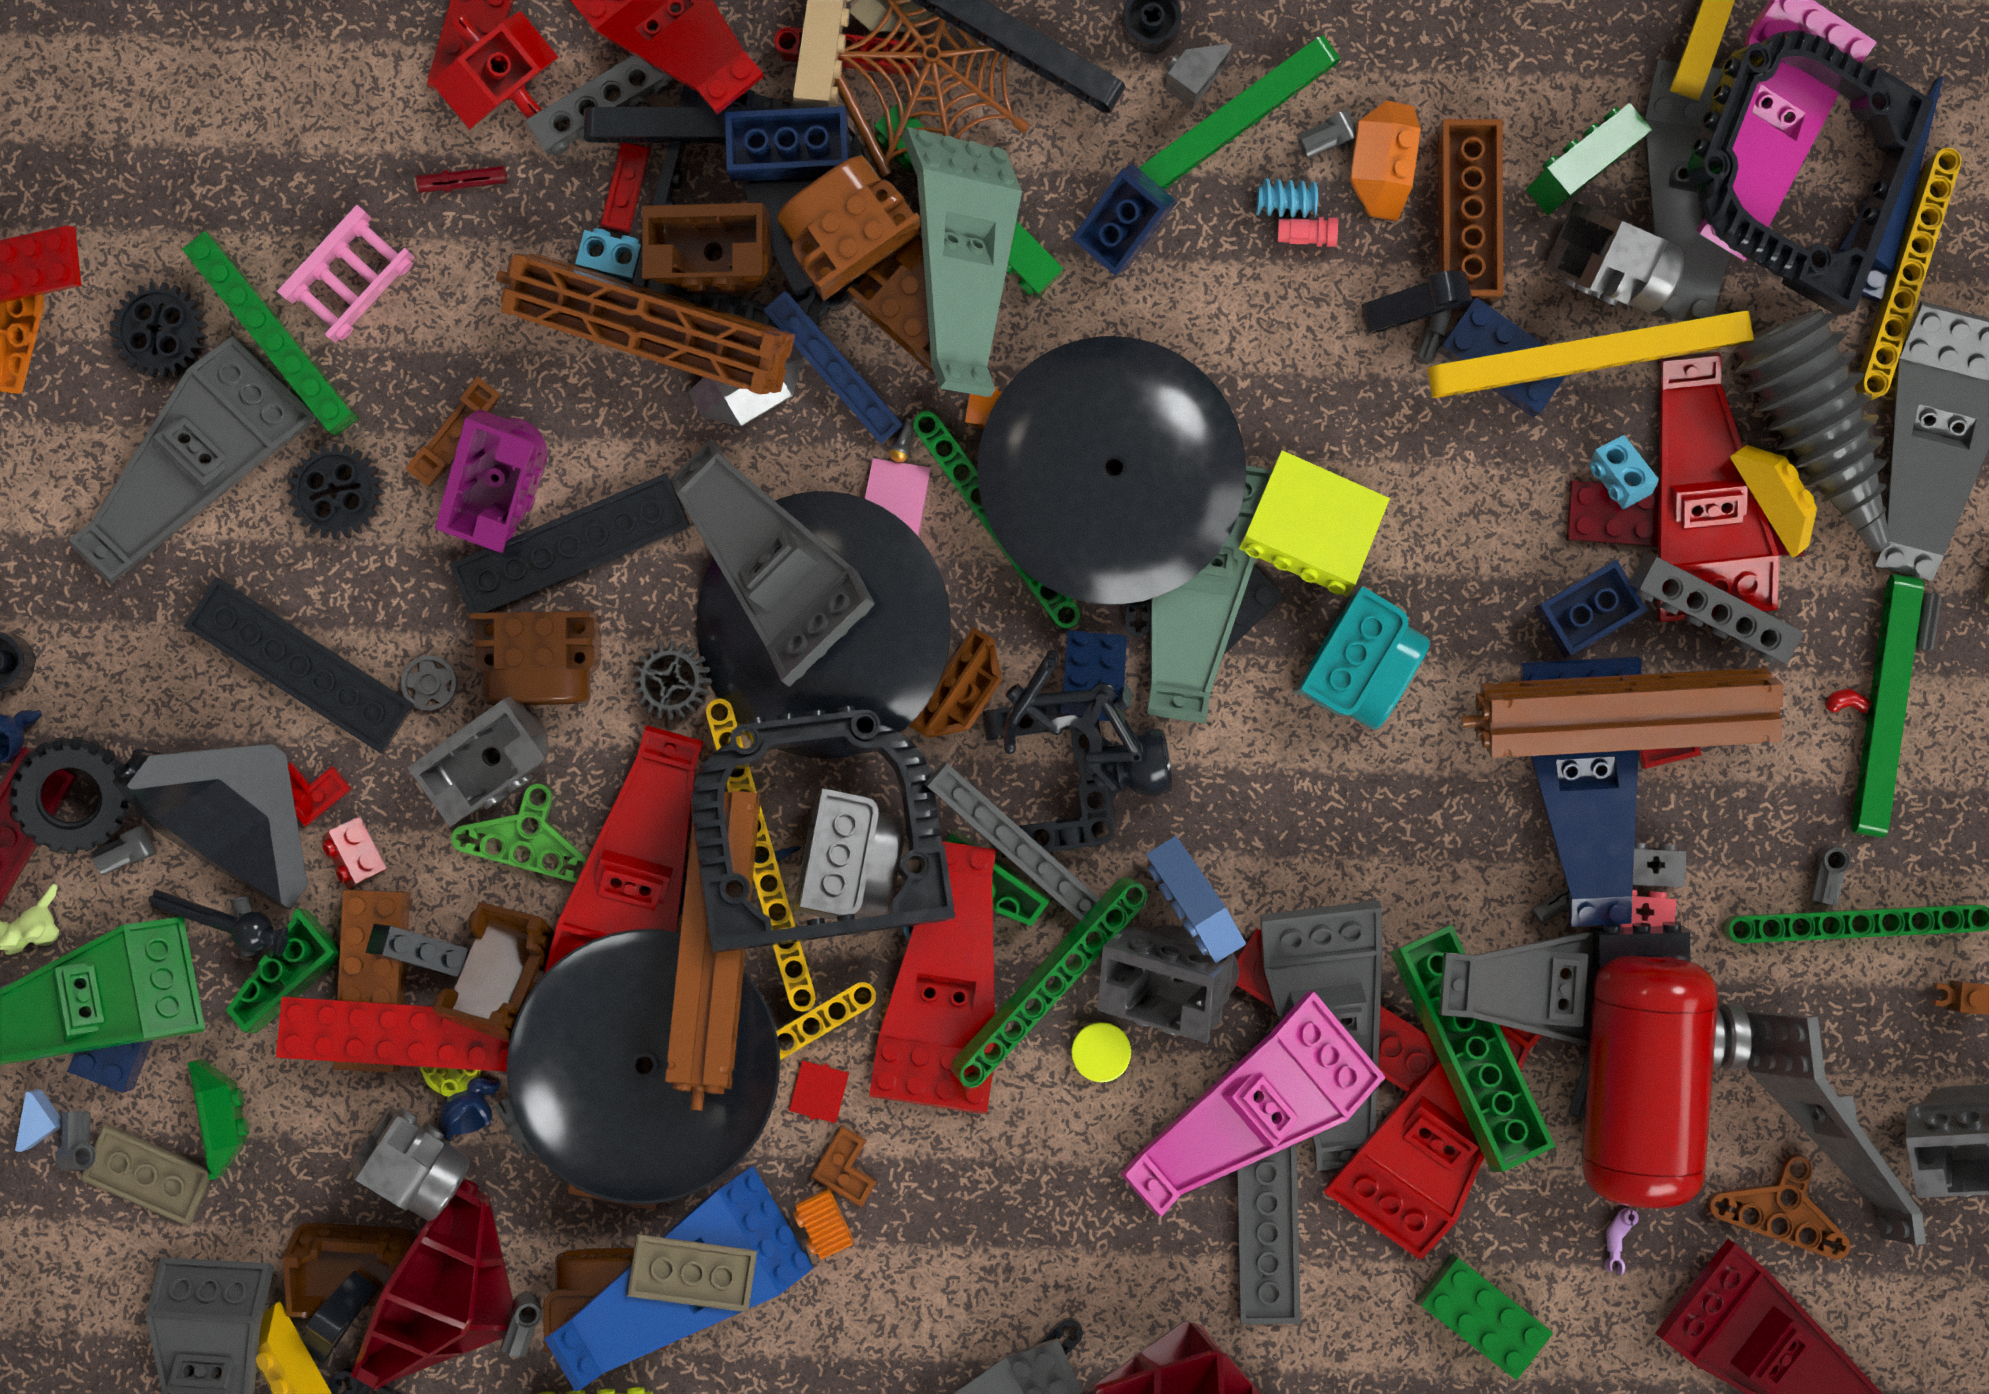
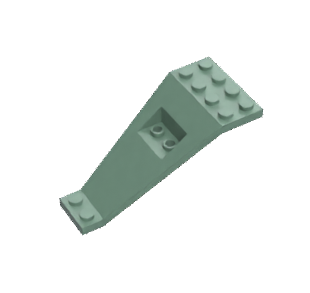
[902,127,1022,397]

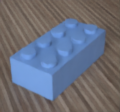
[1146,836,1246,963]

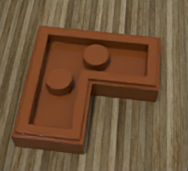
[811,1125,877,1208]

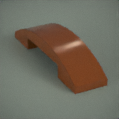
[405,376,501,487]

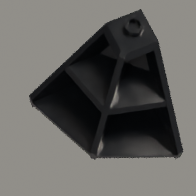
[112,743,308,909]

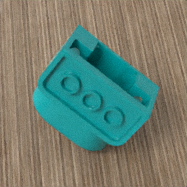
[1293,586,1430,730]

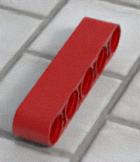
[774,27,918,75]

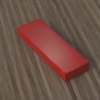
[600,143,651,234]

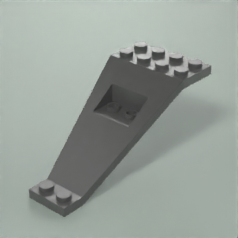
[670,438,875,687]
[1260,900,1382,1171]
[1439,930,1599,1047]
[1746,1011,1926,1245]

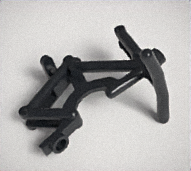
[1003,650,1144,791]

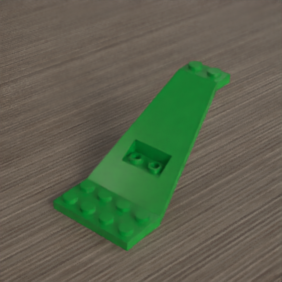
[0,917,205,1065]

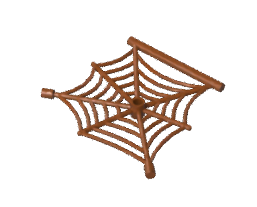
[835,0,1031,179]

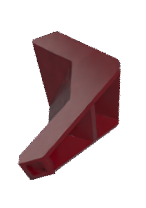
[351,1179,513,1390]
[1083,1321,1262,1394]

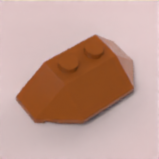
[909,627,1002,738]

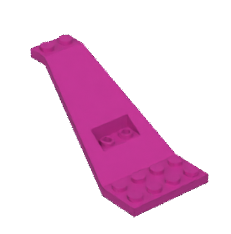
[1696,0,1877,261]
[1120,991,1385,1217]

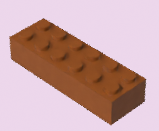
[1438,119,1503,302]
[333,889,410,1072]

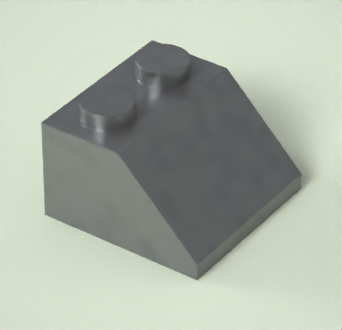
[1164,44,1232,109]

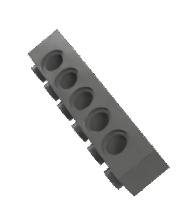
[526,55,676,157]
[1628,553,1804,665]

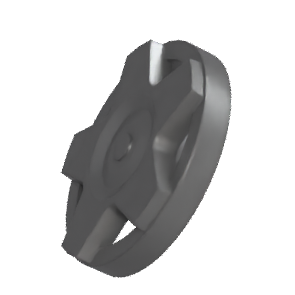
[401,655,457,711]

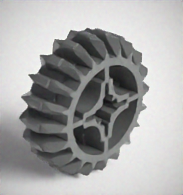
[631,641,712,721]

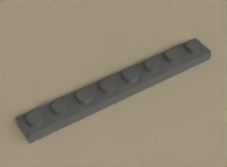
[924,762,1115,934]

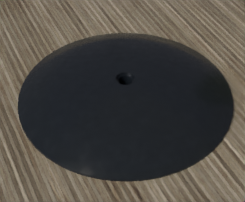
[978,336,1246,604]
[696,491,951,759]
[507,929,781,1204]

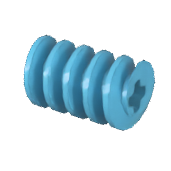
[1256,178,1318,219]

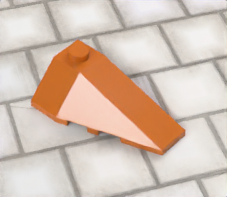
[0,294,44,394]

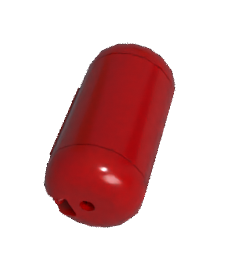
[1581,955,1718,1209]

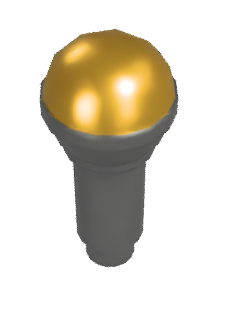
[889,418,914,462]

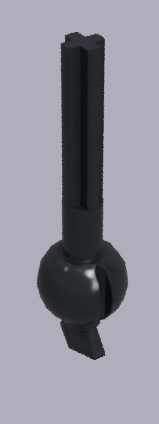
[148,889,289,957]

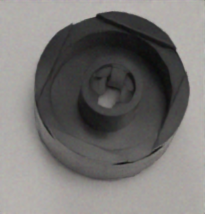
[1122,0,1182,54]
[0,632,36,692]

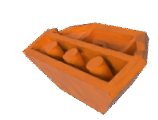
[1349,100,1421,221]

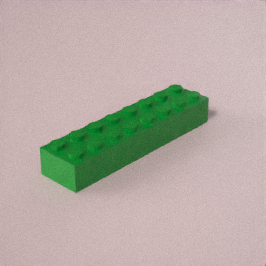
[1390,925,1556,1172]

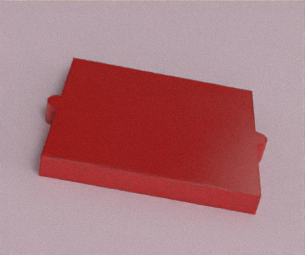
[789,1060,849,1123]

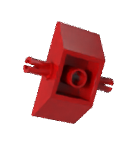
[430,10,559,130]

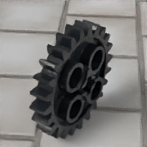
[109,282,208,378]
[287,444,385,540]

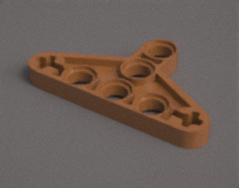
[1707,1155,1850,1260]

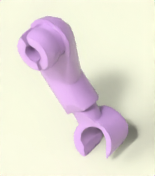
[1604,1208,1638,1275]

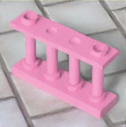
[277,205,415,343]

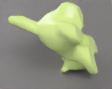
[0,883,59,955]

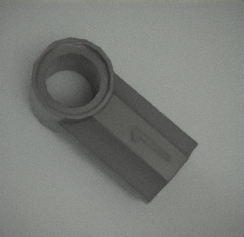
[1297,110,1356,159]
[91,826,157,875]
[1810,845,1851,906]
[55,1111,96,1171]
[500,1292,542,1358]

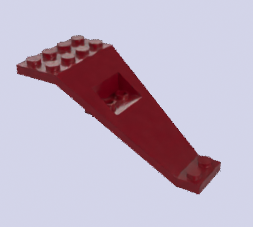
[1655,1239,1883,1394]

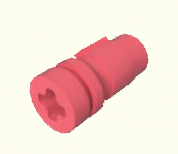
[1278,217,1338,247]

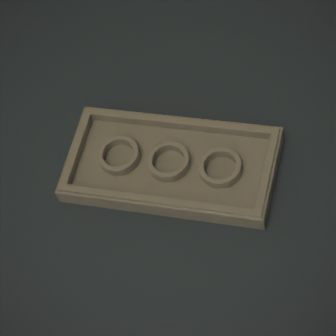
[80,1124,210,1226]
[626,1234,757,1312]

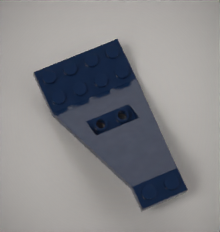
[1520,657,1642,927]

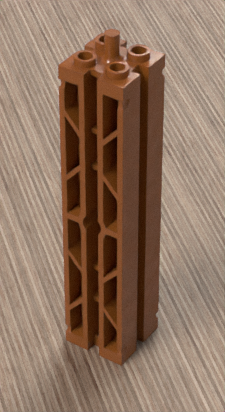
[496,254,796,395]
[1461,667,1783,758]
[665,791,761,1111]

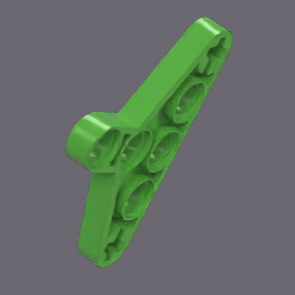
[451,784,587,883]

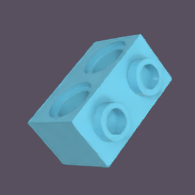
[575,228,642,283]
[1589,435,1659,509]

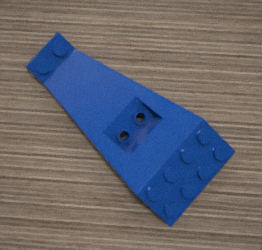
[544,1166,814,1392]

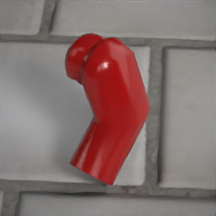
[1825,688,1872,714]

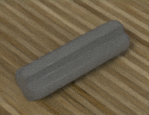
[1916,593,1942,651]

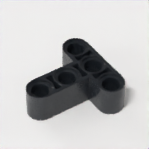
[302,1270,379,1363]

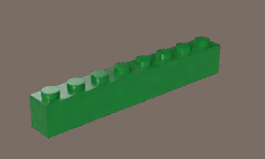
[874,104,1063,298]
[182,231,359,436]

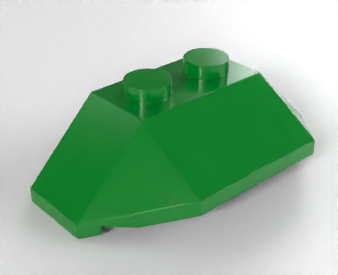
[188,1059,249,1180]

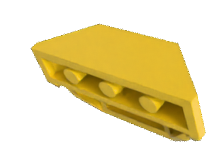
[1730,445,1817,558]
[256,1301,332,1394]

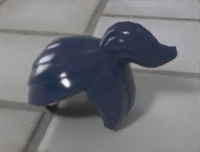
[0,710,42,763]
[438,1076,500,1142]

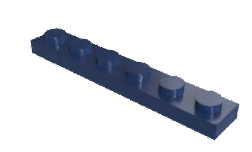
[763,290,903,444]

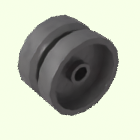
[1713,1004,1751,1070]

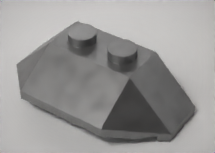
[688,345,804,426]

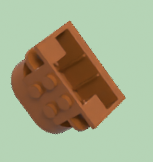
[777,156,921,301]

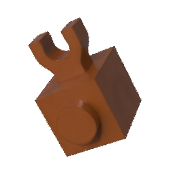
[1931,980,1989,1015]

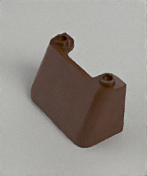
[433,902,555,1043]
[282,1222,414,1318]

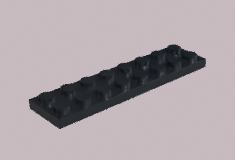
[449,473,690,613]
[184,577,414,754]

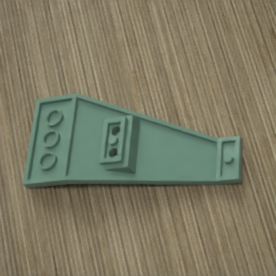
[1147,466,1273,724]

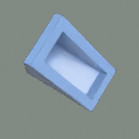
[15,1089,62,1152]

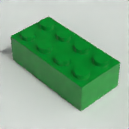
[1416,1252,1553,1381]

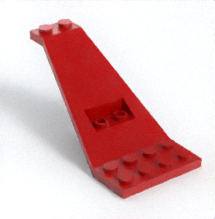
[569,0,764,114]
[1657,352,1779,622]
[544,725,703,973]
[869,841,996,1115]
[1324,1024,1543,1260]

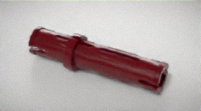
[416,165,508,194]

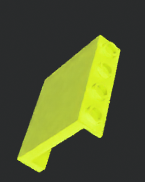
[1239,450,1390,597]

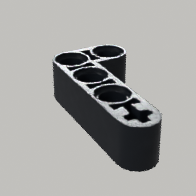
[1361,270,1473,334]

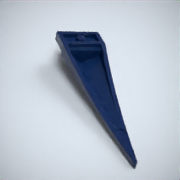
[1834,76,1943,303]

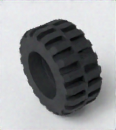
[9,736,130,854]

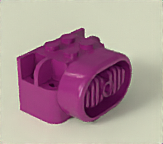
[435,409,548,553]

